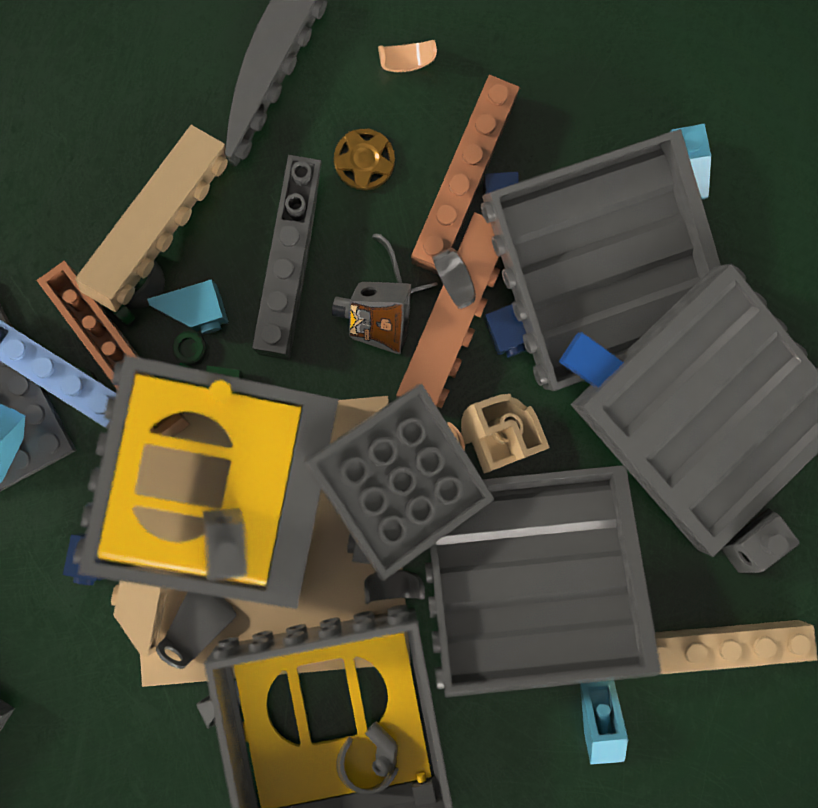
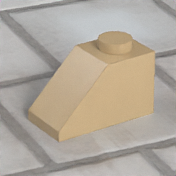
[111,581,168,657]

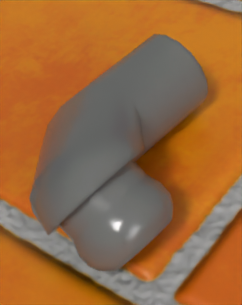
[364,721,398,777]

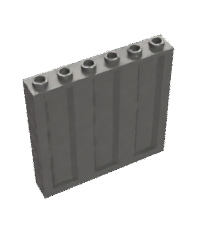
[481,129,721,391]
[571,264,818,557]
[425,465,661,697]

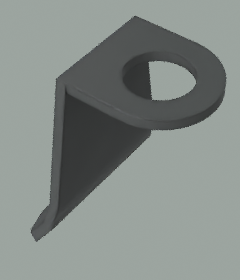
[372,234,438,293]
[156,592,237,669]

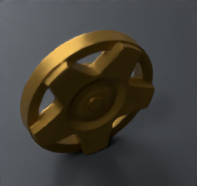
[334,129,395,190]

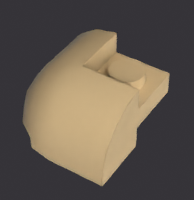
[461,394,550,473]

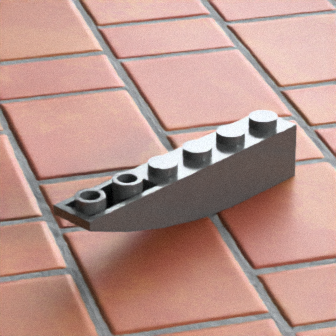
[225,0,327,167]
[252,155,321,360]

